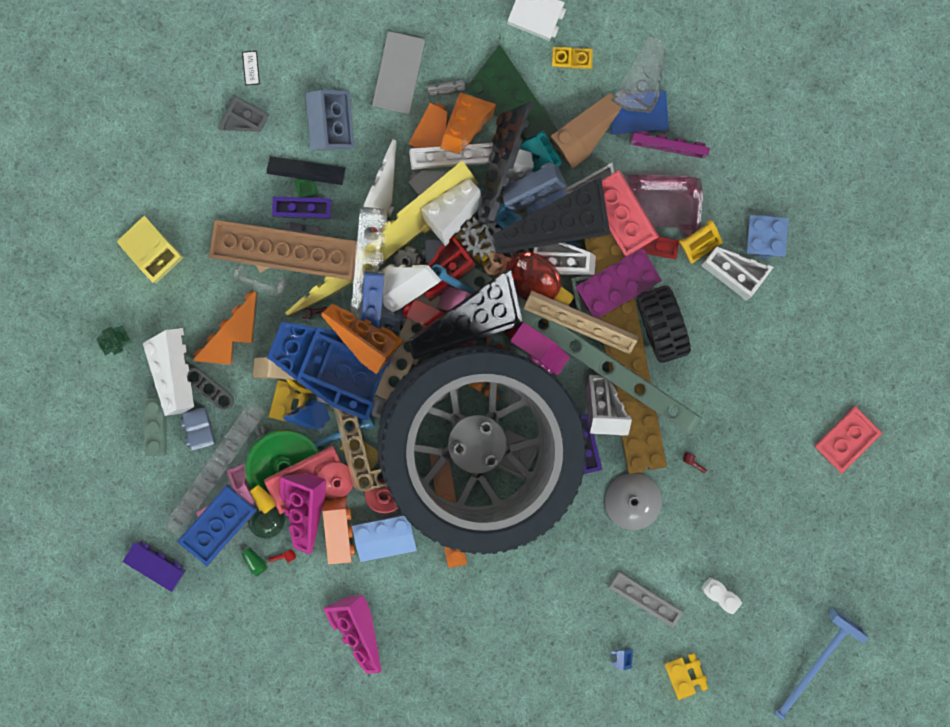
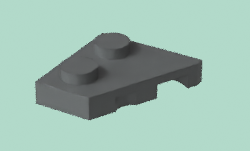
[218,96,270,132]

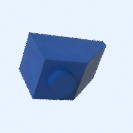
[283,399,331,430]

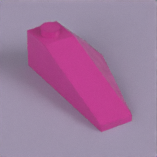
[280,473,326,554]
[323,595,382,674]

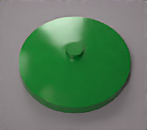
[245,429,319,494]

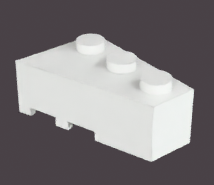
[421,178,482,246]
[533,243,596,275]

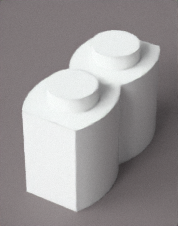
[701,577,742,614]

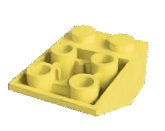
[117,215,184,284]

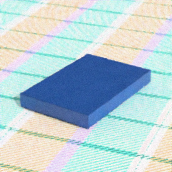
[610,91,669,135]

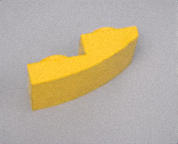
[552,47,593,69]

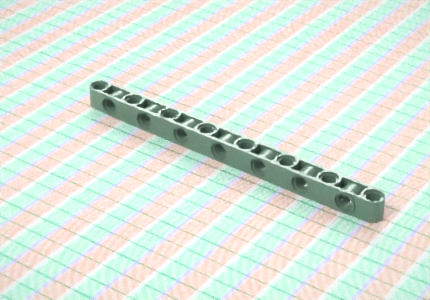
[459,267,702,434]

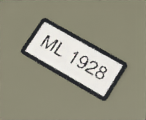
[242,50,260,86]

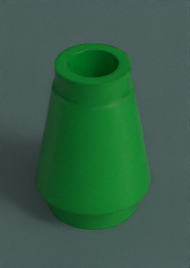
[241,547,268,577]

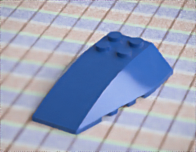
[267,322,393,421]

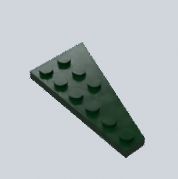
[465,45,560,156]

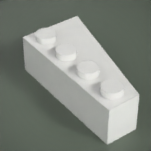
[143,328,194,416]

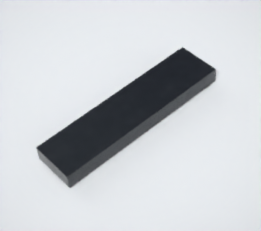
[266,156,346,185]

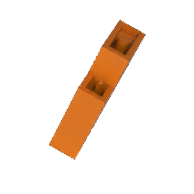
[193,290,258,364]

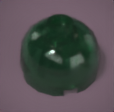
[247,504,286,539]

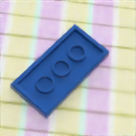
[177,484,257,566]

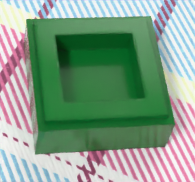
[294,179,318,198]

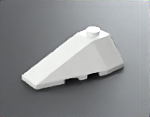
[362,139,397,220]
[379,265,441,312]

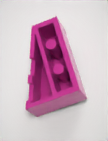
[510,322,570,376]

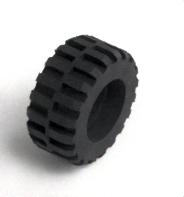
[637,285,691,363]

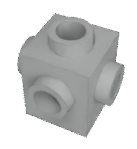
[394,246,423,267]

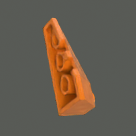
[321,304,404,374]

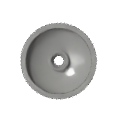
[605,473,662,530]

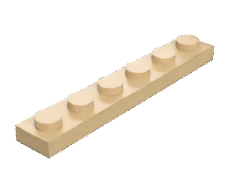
[523,291,639,354]

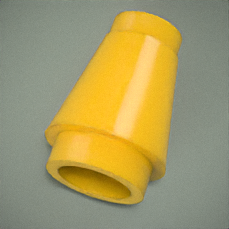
[249,485,277,514]

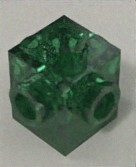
[97,325,131,356]

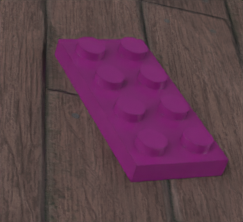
[629,131,710,159]
[575,248,662,319]

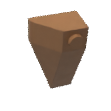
[549,93,622,169]

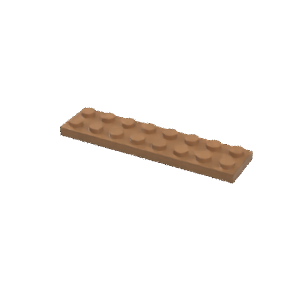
[209,220,360,281]

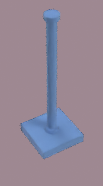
[775,607,868,720]

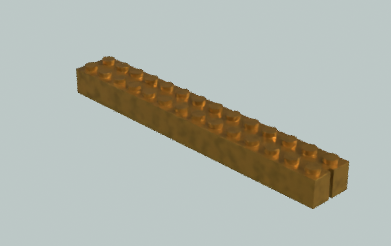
[583,232,667,474]

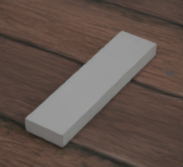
[609,571,683,628]

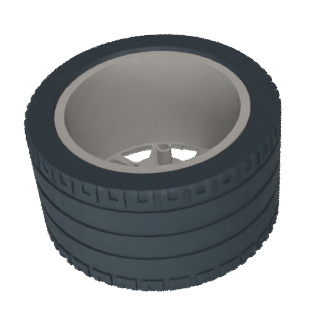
[377,344,587,555]

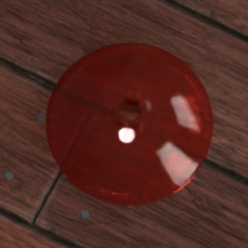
[507,252,561,301]

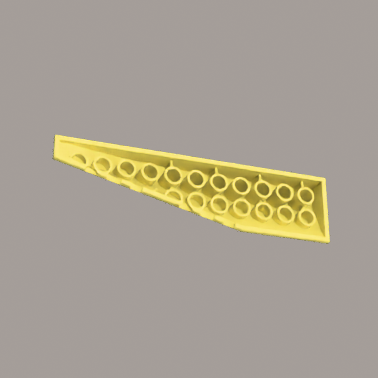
[285,161,479,317]

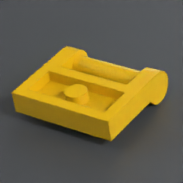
[679,219,723,264]

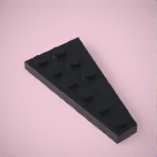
[478,102,535,225]
[492,177,611,254]
[408,268,523,360]

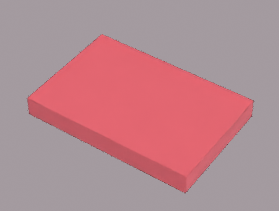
[814,406,882,474]

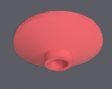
[317,462,353,499]
[365,479,398,513]

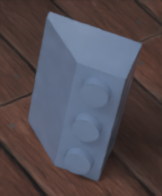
[305,90,355,151]
[502,163,567,213]

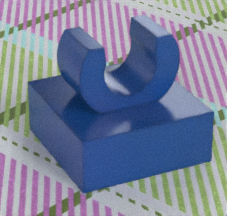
[611,648,633,670]

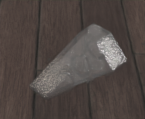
[611,35,666,113]

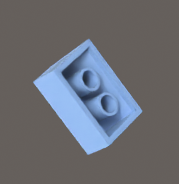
[352,514,417,562]

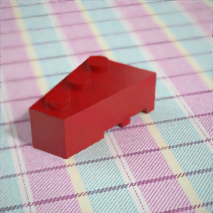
[424,236,476,302]

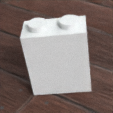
[507,0,566,41]

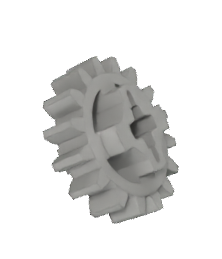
[460,217,501,259]

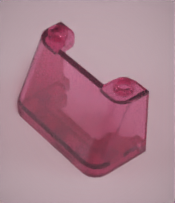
[624,175,703,236]

